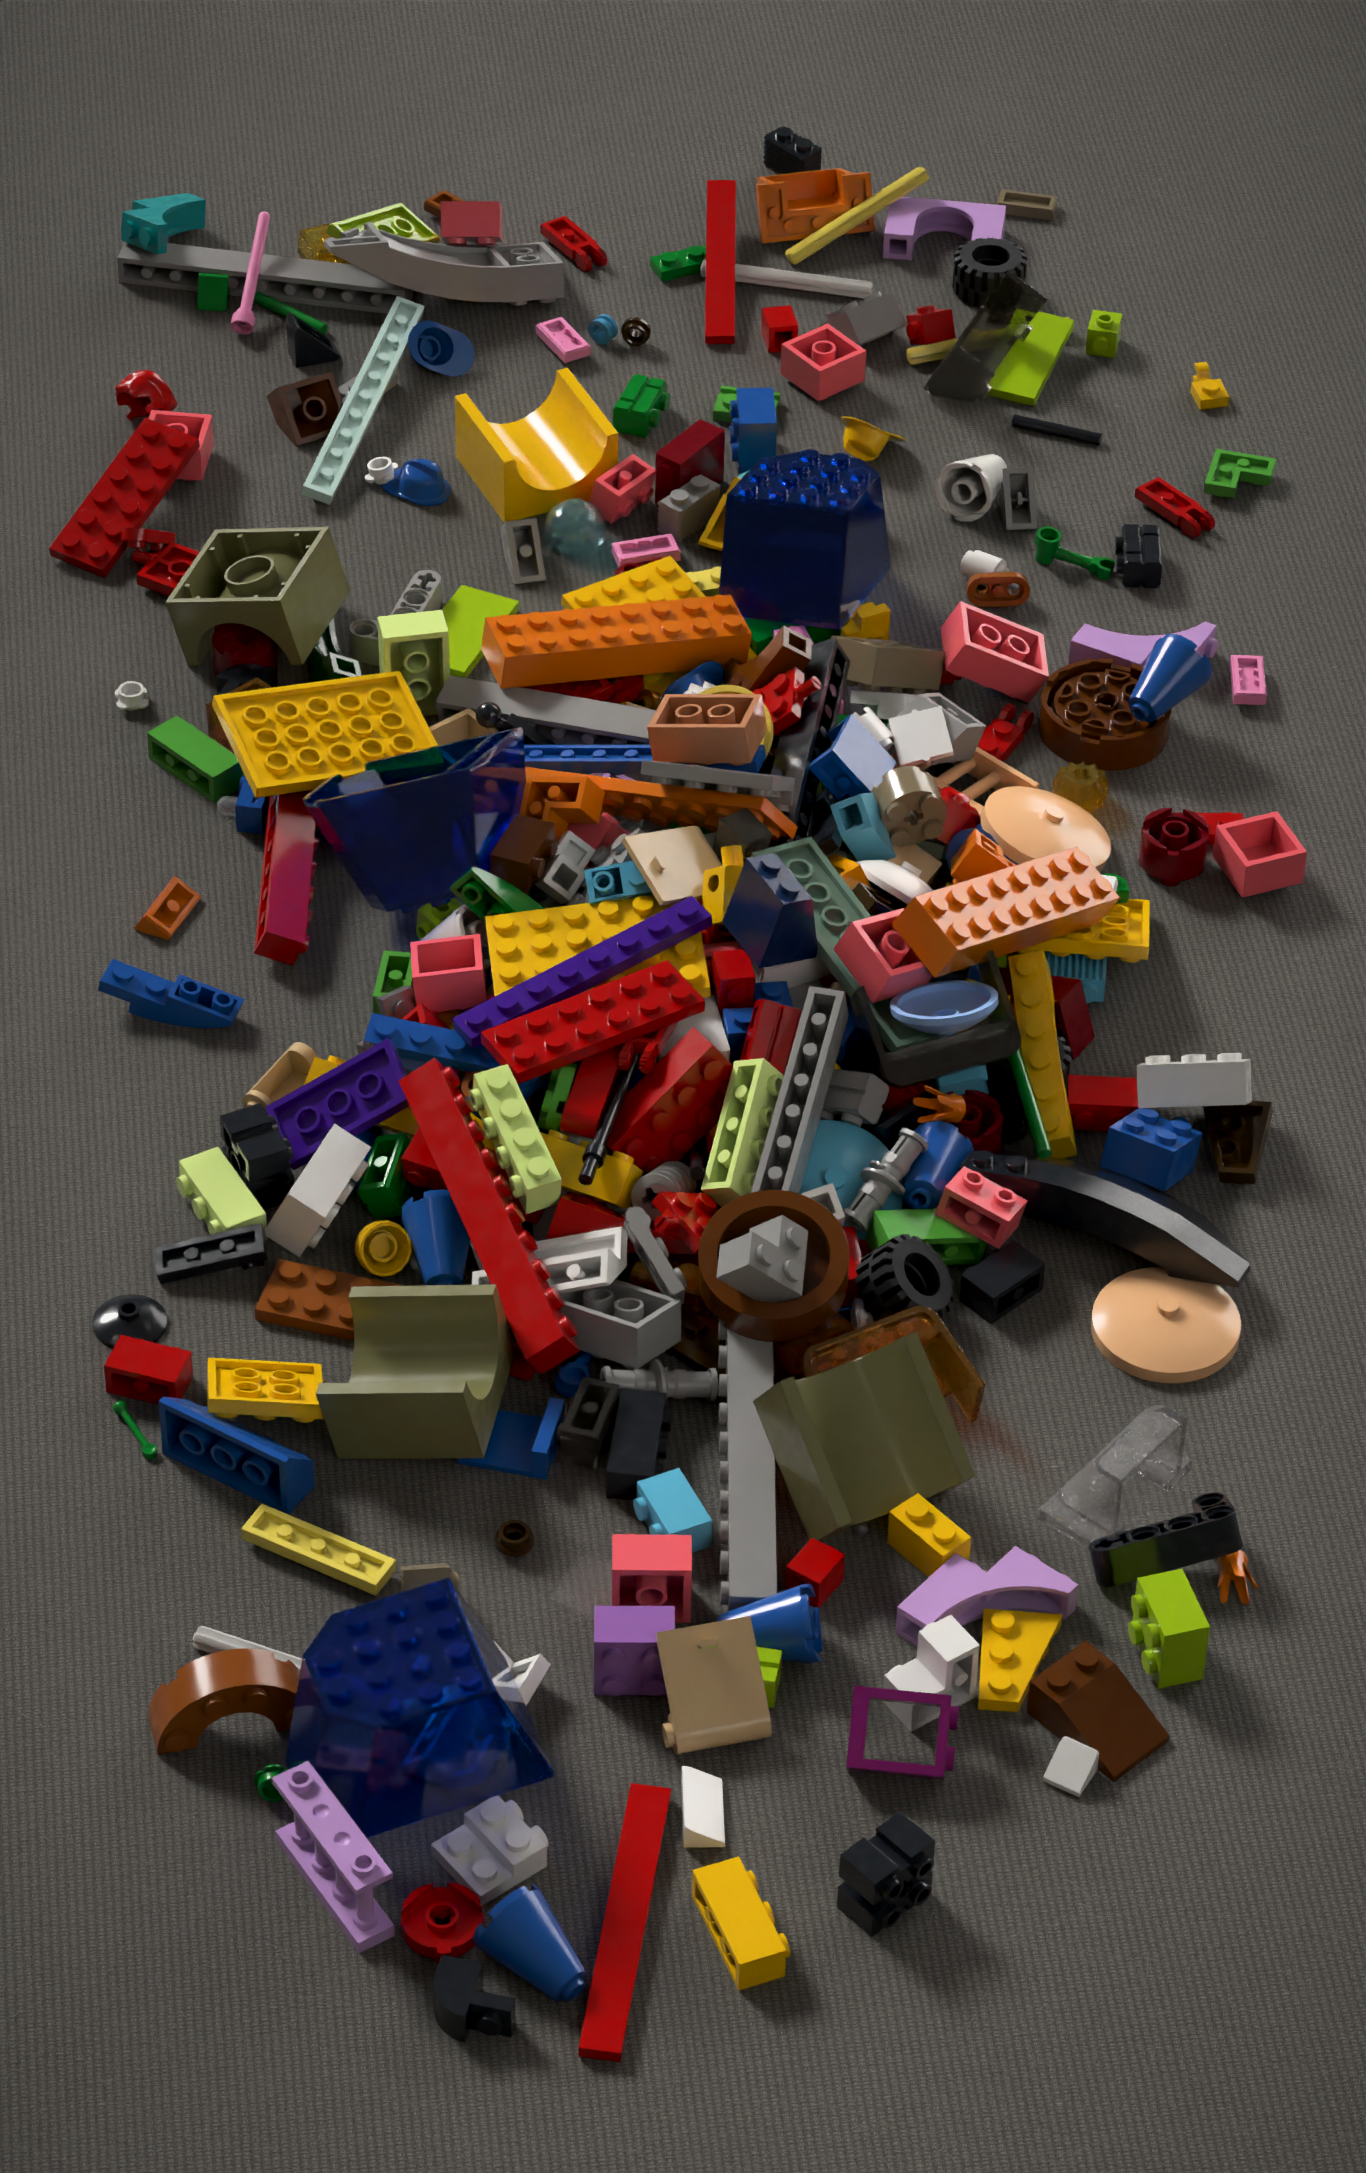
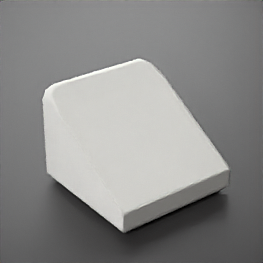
[1043,1736,1099,1797]

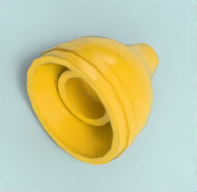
[355,1220,412,1276]

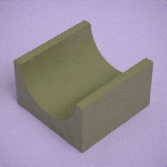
[165,527,350,666]
[316,1284,516,1459]
[753,1331,976,1541]

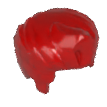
[115,370,178,420]

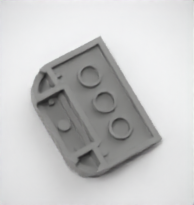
[640,761,795,812]

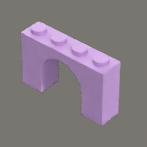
[883,197,1006,260]

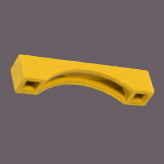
[1008,950,1077,1159]

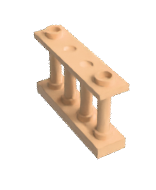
[892,747,1039,824]

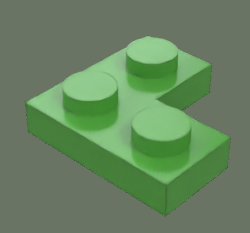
[1204,449,1276,498]

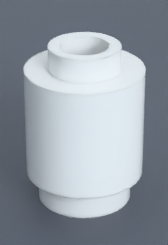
[960,550,1009,587]

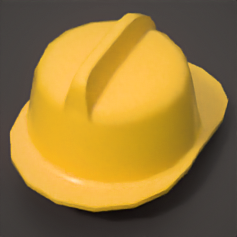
[840,416,906,461]

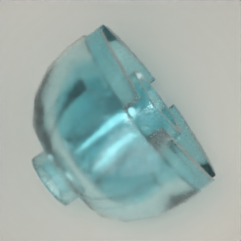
[544,498,606,558]

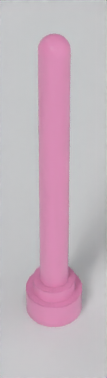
[230,211,270,335]

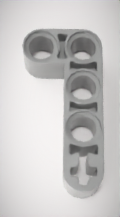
[349,570,442,666]

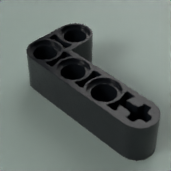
[1089,1492,1243,1587]

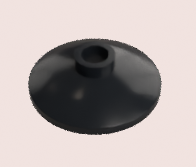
[92,1294,167,1348]

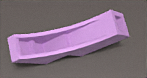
[1069,622,1219,668]
[895,1546,1078,1646]

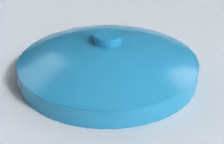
[799,1120,904,1240]

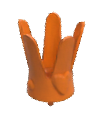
[913,1085,966,1123]
[1217,1550,1258,1605]

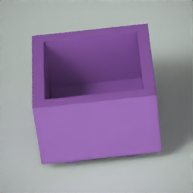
[594,1606,675,1696]

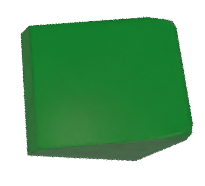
[197,273,230,312]

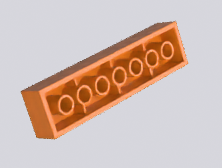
[481,595,752,689]
[892,846,1120,978]

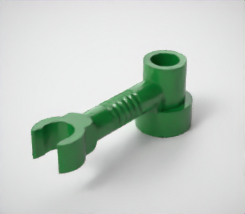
[1035,526,1115,580]

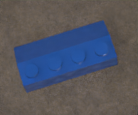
[158,1396,315,1515]

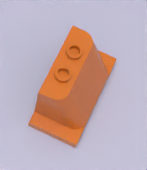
[756,168,875,244]

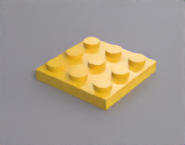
[207,1358,324,1423]

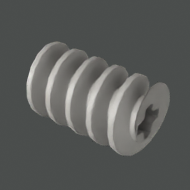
[631,1161,697,1221]

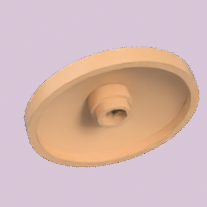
[980,786,1111,873]
[1091,1267,1241,1383]

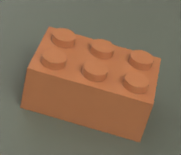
[647,694,767,766]

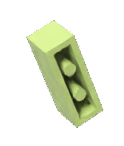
[176,1147,267,1240]

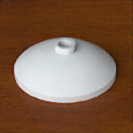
[856,859,933,904]

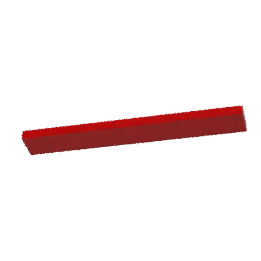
[705,180,736,344]
[578,1783,671,2062]

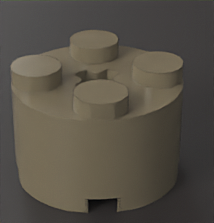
[871,766,947,847]

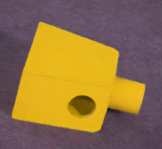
[702,845,744,926]

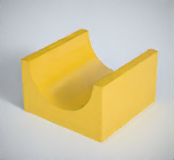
[455,368,618,523]

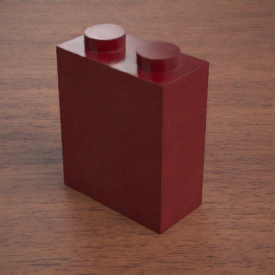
[655,419,725,506]

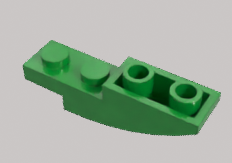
[449,867,544,924]

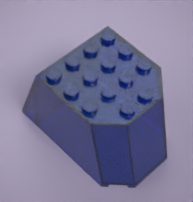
[719,449,890,630]
[302,727,526,913]
[285,1577,555,1838]

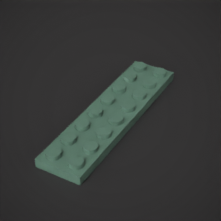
[751,837,955,1057]

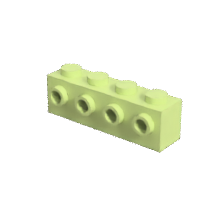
[701,1058,784,1207]
[469,1064,562,1214]

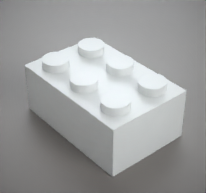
[1137,1053,1252,1108]
[265,1123,371,1257]

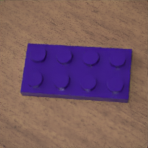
[265,1038,410,1170]

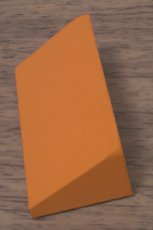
[134,876,202,940]

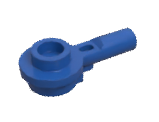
[554,1350,593,1399]

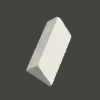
[681,1766,725,1848]

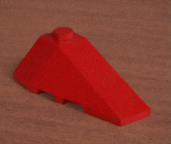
[546,1192,694,1254]

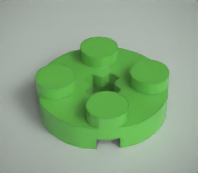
[537,1063,577,1131]

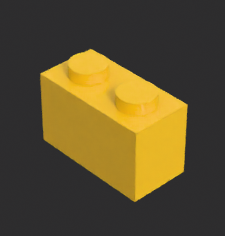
[887,1493,971,1578]

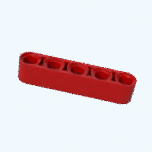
[560,1043,624,1139]

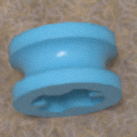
[588,314,618,345]

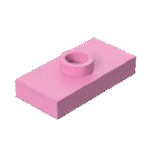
[536,317,591,363]
[611,533,681,567]
[1230,655,1267,705]

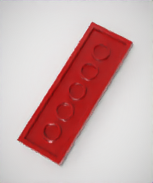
[49,417,200,578]
[481,960,705,1084]

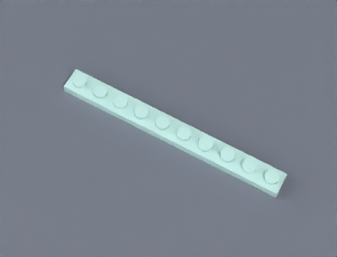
[301,296,425,505]

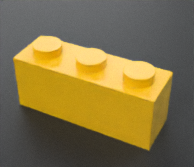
[692,1856,791,1991]

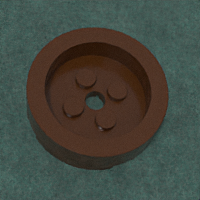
[1039,659,1172,771]
[698,1190,849,1342]

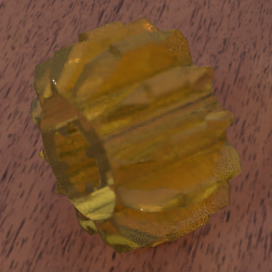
[1052,761,1109,813]

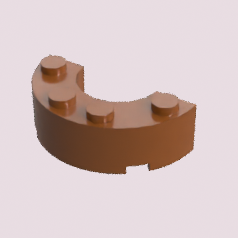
[148,1648,316,1755]

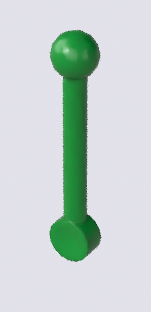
[113,1401,157,1459]

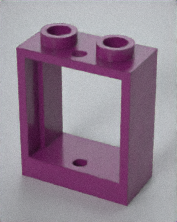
[846,1686,959,1780]

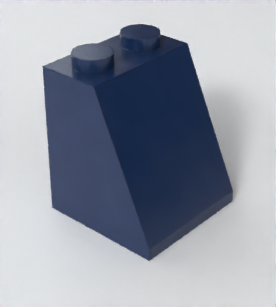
[722,853,818,968]

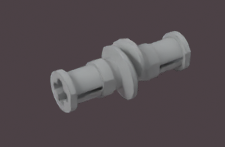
[843,1128,929,1233]
[600,1359,718,1403]

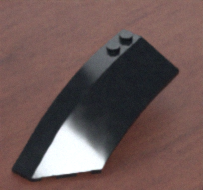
[958,1150,1250,1288]

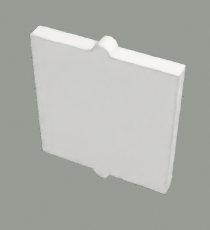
[888,706,954,767]

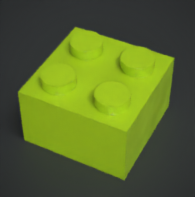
[1128,1569,1210,1689]

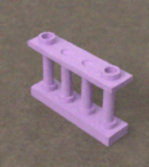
[272,1761,395,1953]

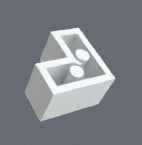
[883,1615,980,1732]

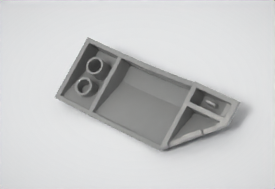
[324,221,565,306]

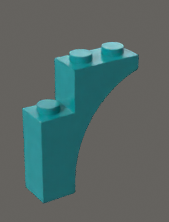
[121,193,206,254]

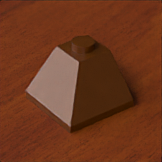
[267,371,343,447]

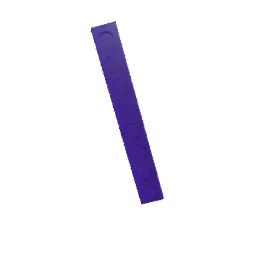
[452,896,712,1049]

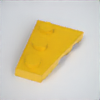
[978,1608,1063,1712]

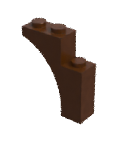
[723,626,812,692]

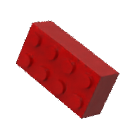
[607,1027,733,1177]

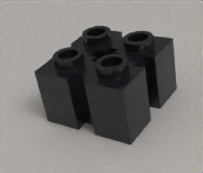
[220,1103,295,1210]
[837,1811,935,1937]

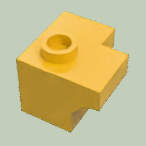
[841,602,891,640]

